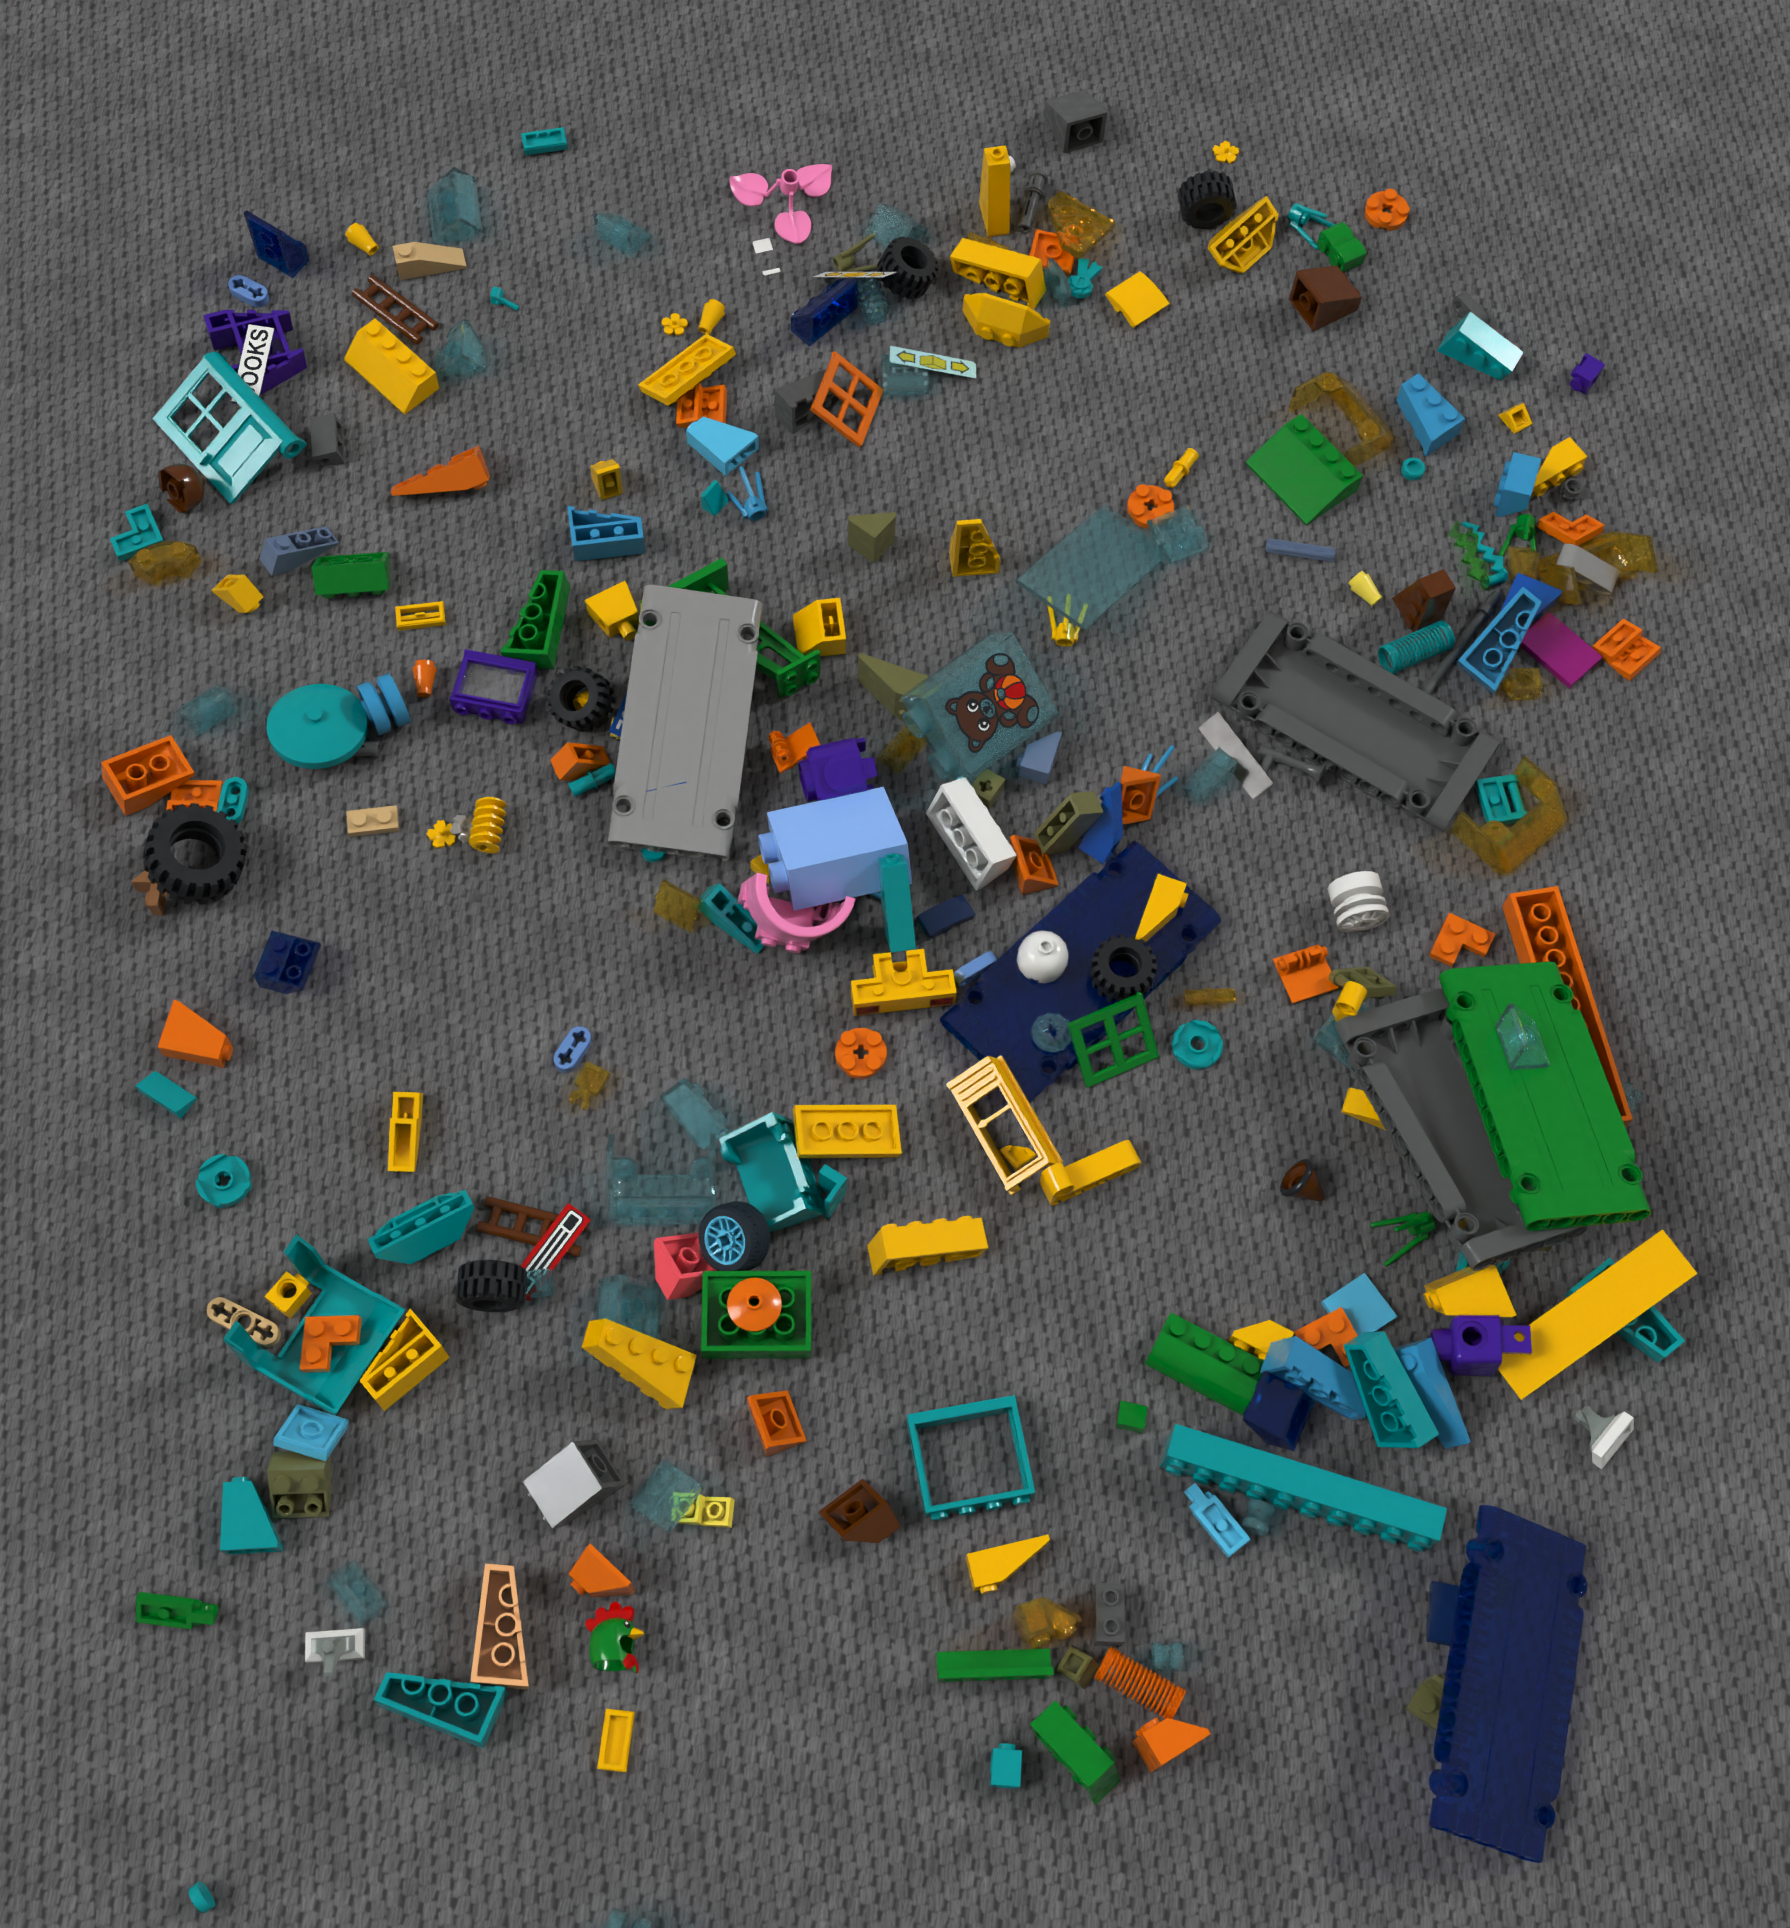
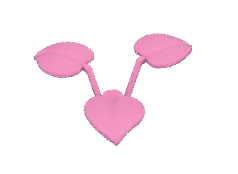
[729,164,832,244]

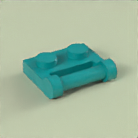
[1474,774,1531,827]

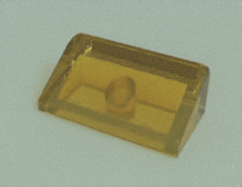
[876,722,929,774]

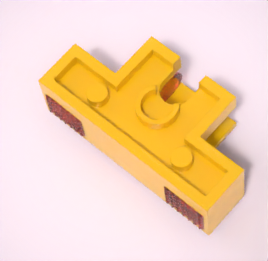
[850,949,956,1016]

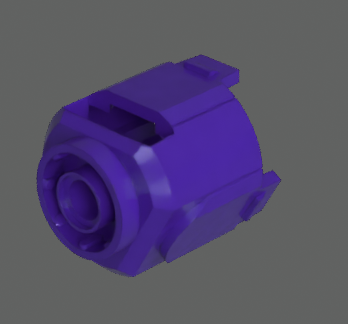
[798,738,877,803]

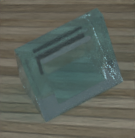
[525,1268,555,1300]

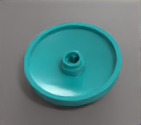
[266,684,368,769]

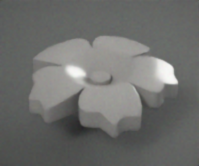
[450,815,473,844]

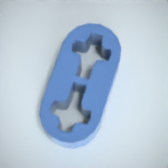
[228,275,269,307]
[954,951,999,988]
[554,1027,592,1073]

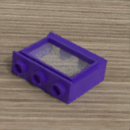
[449,649,538,724]

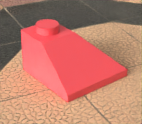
[654,1232,716,1300]

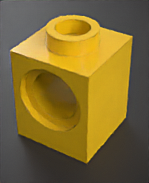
[265,1271,312,1319]

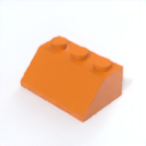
[1132,1717,1211,1773]

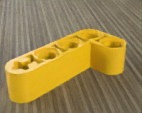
[1039,1140,1142,1206]

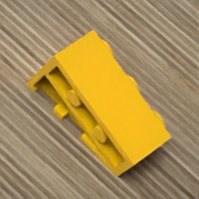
[360,1309,450,1411]

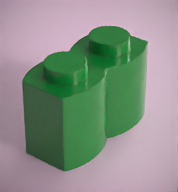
[1317,222,1367,272]

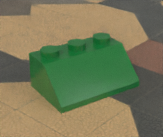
[311,552,390,598]

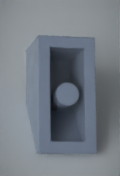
[1016,731,1062,785]

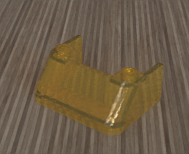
[1288,372,1394,467]
[1536,531,1659,605]
[1450,756,1567,876]

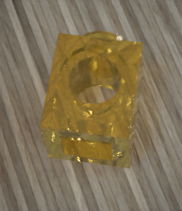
[1502,668,1543,701]

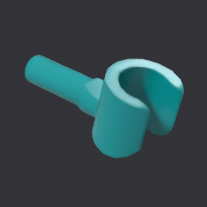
[490,287,519,311]

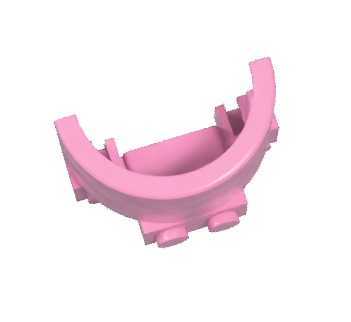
[737,873,855,954]

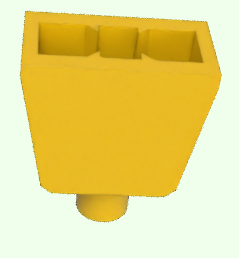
[585,581,639,641]

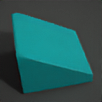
[701,480,729,516]

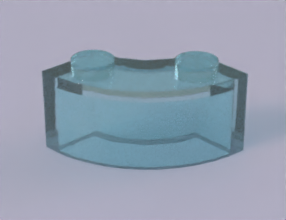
[660,1078,729,1151]

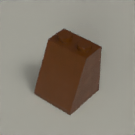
[1289,265,1362,331]

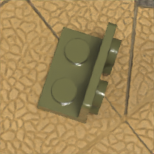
[1405,1674,1484,1743]

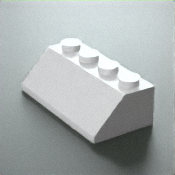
[926,777,1017,891]

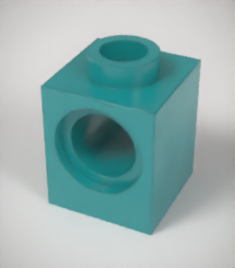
[989,1743,1022,1789]

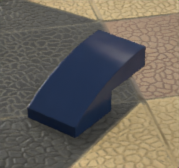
[916,894,975,938]
[1426,1581,1460,1647]

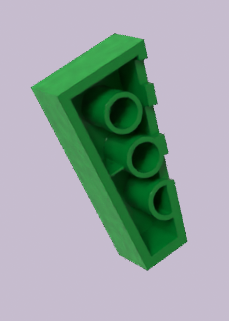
[500,570,570,669]

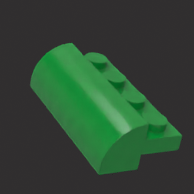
[1145,1312,1264,1415]

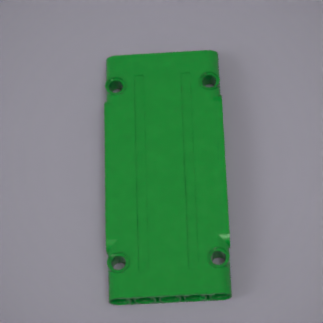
[1439,962,1651,1231]

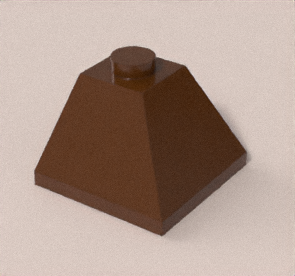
[819,1479,901,1543]

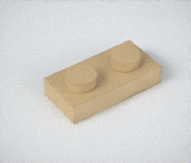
[346,805,399,837]

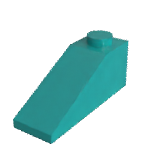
[694,883,765,954]

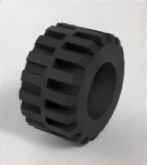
[1178,171,1237,229]
[877,237,939,299]
[547,666,615,732]
[1090,934,1157,1003]
[456,1260,527,1312]

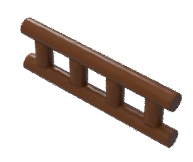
[352,275,439,345]
[476,1196,590,1257]

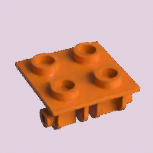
[768,722,821,774]
[1272,944,1339,1004]

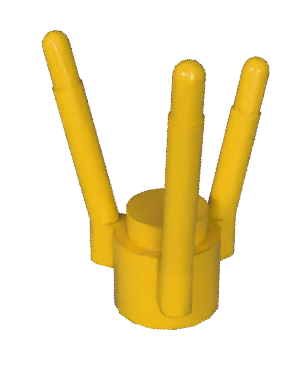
[1047,596,1087,647]

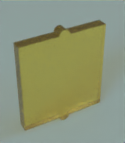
[653,879,701,933]

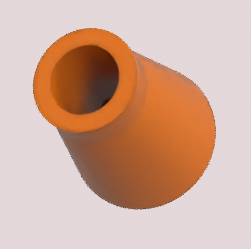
[412,660,437,697]

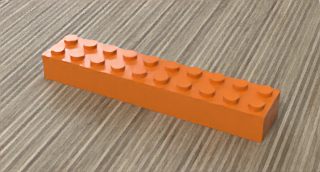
[1502,886,1633,1128]

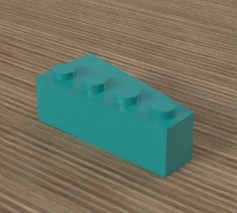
[1564,1257,1685,1363]
[1343,1331,1439,1448]
[374,1672,508,1749]

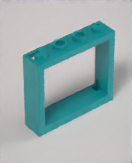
[906,1395,1035,1521]

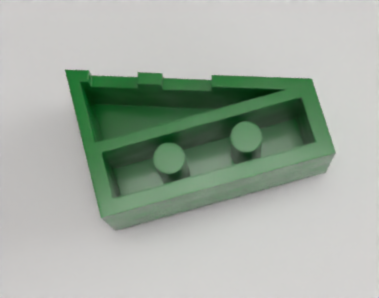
[1030,1700,1120,1805]

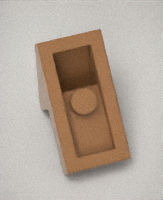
[131,871,167,916]

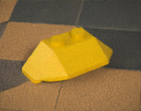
[1208,196,1279,274]
[963,293,1050,348]

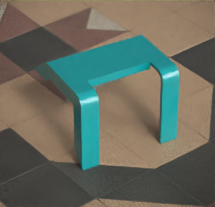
[223,1234,406,1415]

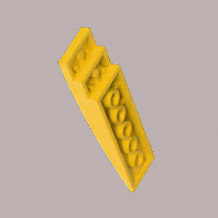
[1498,1229,1698,1400]

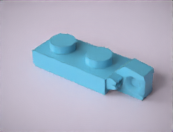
[1184,1483,1251,1558]

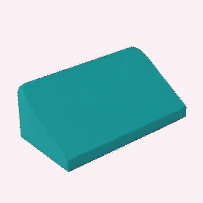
[135,1071,197,1119]

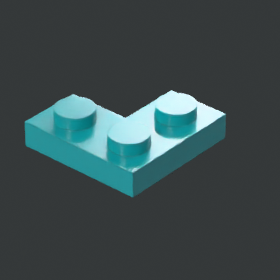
[110,503,165,562]

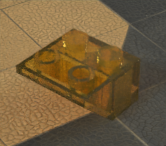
[1012,1597,1082,1649]

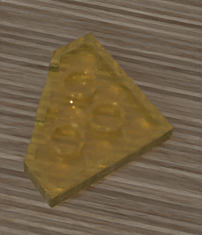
[1047,190,1115,259]

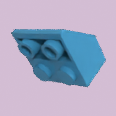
[1493,452,1541,517]

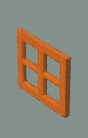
[810,351,884,447]

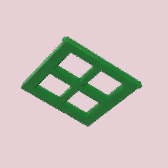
[1067,992,1159,1088]

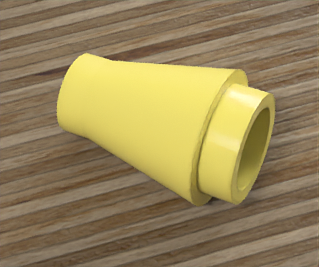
[1348,571,1382,607]

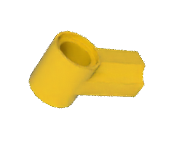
[1332,981,1367,1022]

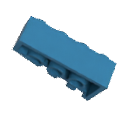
[1260,1336,1366,1420]

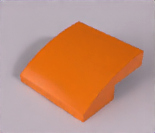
[676,382,727,428]
[1592,619,1661,681]
[166,780,224,812]

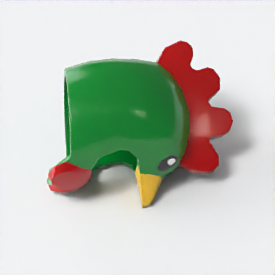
[585,1602,644,1674]

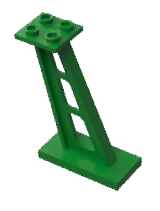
[639,558,820,699]

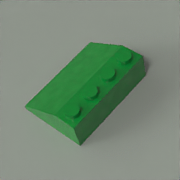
[1245,414,1363,526]
[701,1271,811,1359]

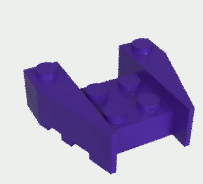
[203,310,307,404]

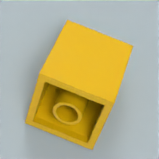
[1423,1265,1516,1317]

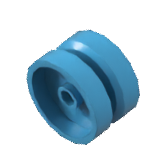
[357,673,411,736]

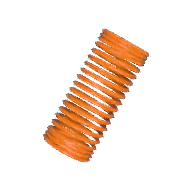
[1094,1646,1186,1719]

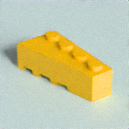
[950,238,1046,309]

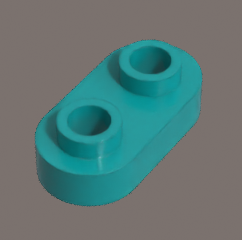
[217,777,249,824]

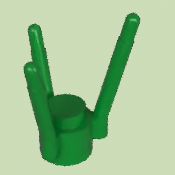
[1498,514,1537,572]
[1370,1211,1435,1266]

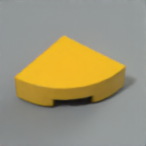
[999,1145,1036,1172]

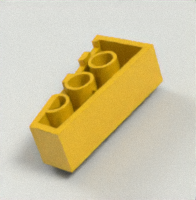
[867,1216,988,1276]
[581,1318,697,1409]

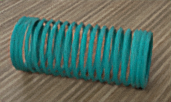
[1378,620,1455,674]

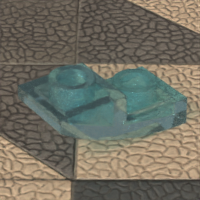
[1042,258,1072,308]

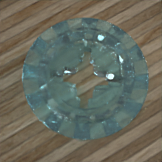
[1031,1011,1072,1052]

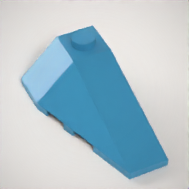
[1393,1337,1471,1449]

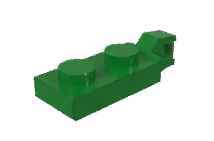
[136,1592,218,1630]

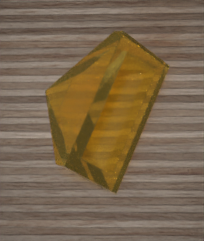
[1507,546,1540,585]

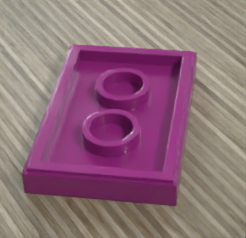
[1520,612,1602,689]

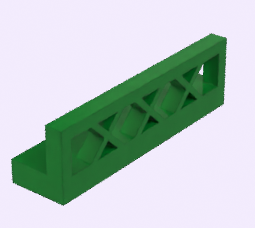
[936,1648,1054,1683]

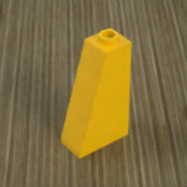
[979,145,1010,237]

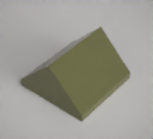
[848,512,896,563]

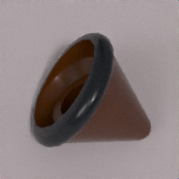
[1280,1159,1325,1201]

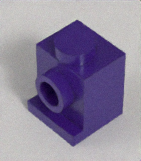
[1570,353,1605,395]

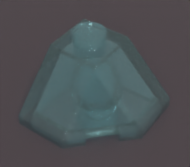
[435,318,486,377]

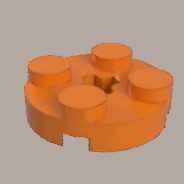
[1364,189,1410,231]
[1127,484,1174,529]
[835,1028,887,1079]

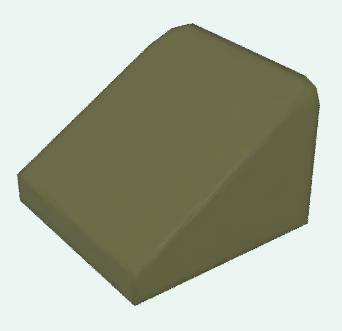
[1056,1646,1099,1689]

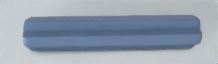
[1266,538,1336,562]

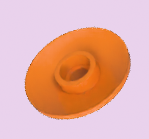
[727,1278,782,1332]

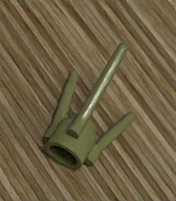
[833,233,878,272]

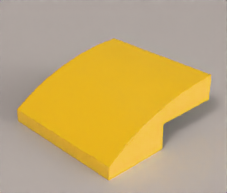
[1105,271,1170,328]

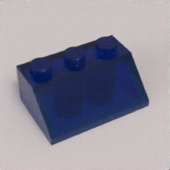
[790,277,858,347]

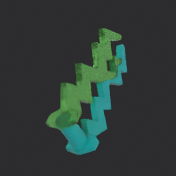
[1448,521,1508,590]

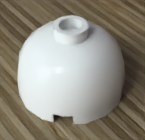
[1017,930,1069,983]

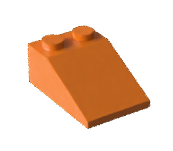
[101,735,195,816]

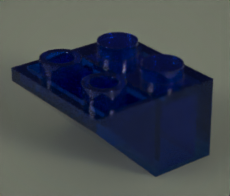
[254,931,321,994]
[1242,1371,1315,1451]

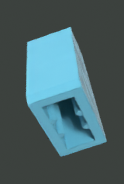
[686,417,759,476]

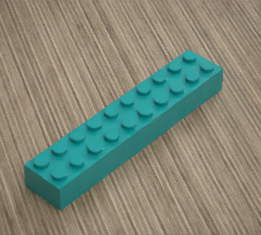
[1160,1424,1447,1552]

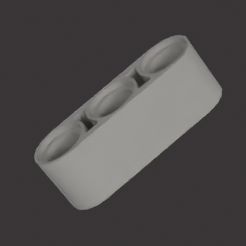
[1555,544,1620,595]

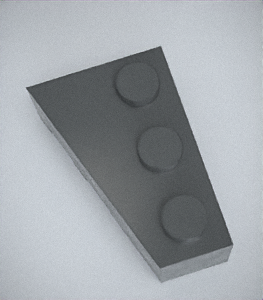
[775,369,846,434]

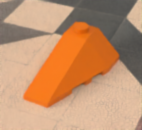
[390,445,490,496]

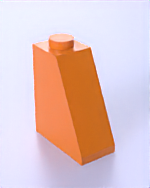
[158,1000,233,1068]

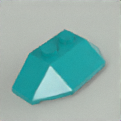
[367,1190,475,1264]

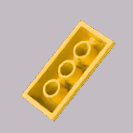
[344,318,439,415]

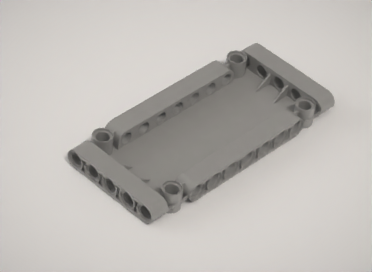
[607,585,762,861]

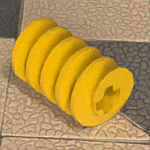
[469,797,507,854]

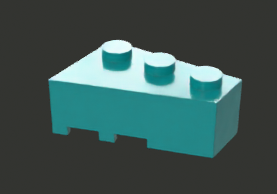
[1437,312,1523,381]

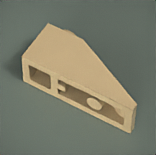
[393,242,467,280]

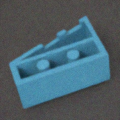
[1396,373,1465,457]

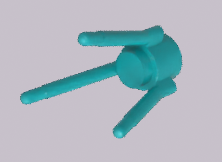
[1287,203,1336,250]

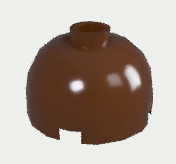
[159,463,205,513]

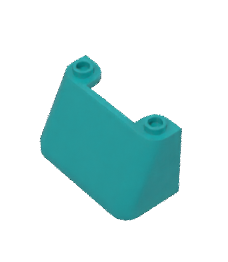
[719,1112,825,1232]

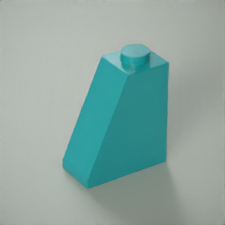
[220,1477,283,1555]

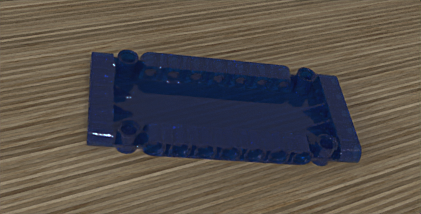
[939,841,1221,1103]
[1428,1505,1587,1863]

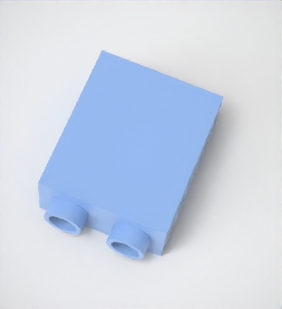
[758,787,912,911]

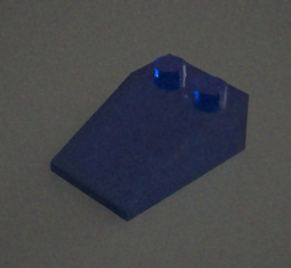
[244,210,310,278]

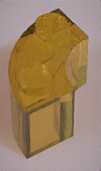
[128,541,202,587]

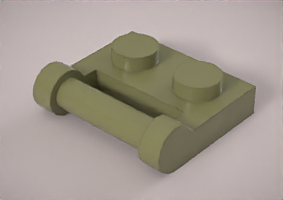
[1329,967,1397,1002]

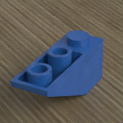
[1079,782,1123,864]

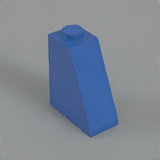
[1499,573,1562,624]

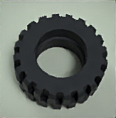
[143,803,247,905]

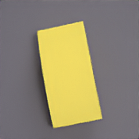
[672,1494,735,1528]

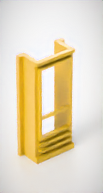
[946,1055,1063,1195]

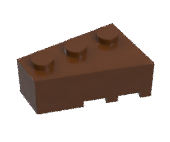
[1392,569,1456,634]

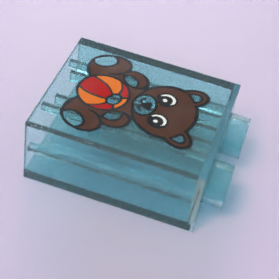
[900,631,1060,781]

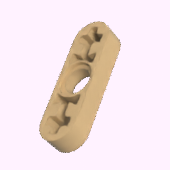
[207,1297,281,1348]

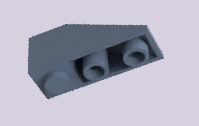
[259,526,339,576]

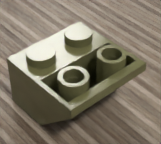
[267,1451,332,1518]

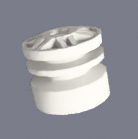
[1327,871,1390,932]

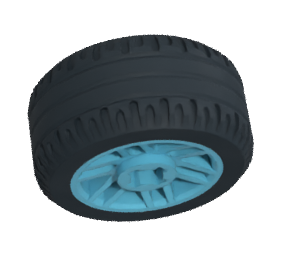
[698,1201,771,1271]

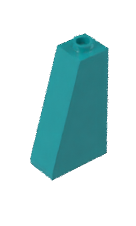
[878,853,916,953]

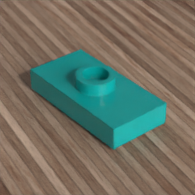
[521,127,568,156]

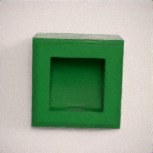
[1115,1400,1147,1433]

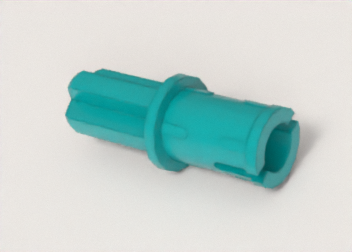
[568,763,616,797]

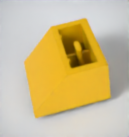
[793,598,846,656]

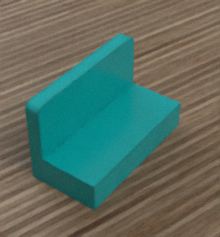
[819,1164,847,1219]

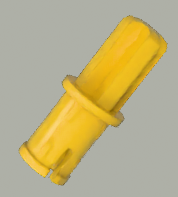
[1164,448,1199,488]

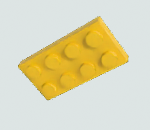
[638,334,736,406]
[793,1105,902,1158]

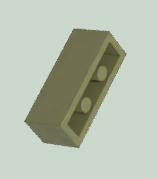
[1034,791,1104,855]

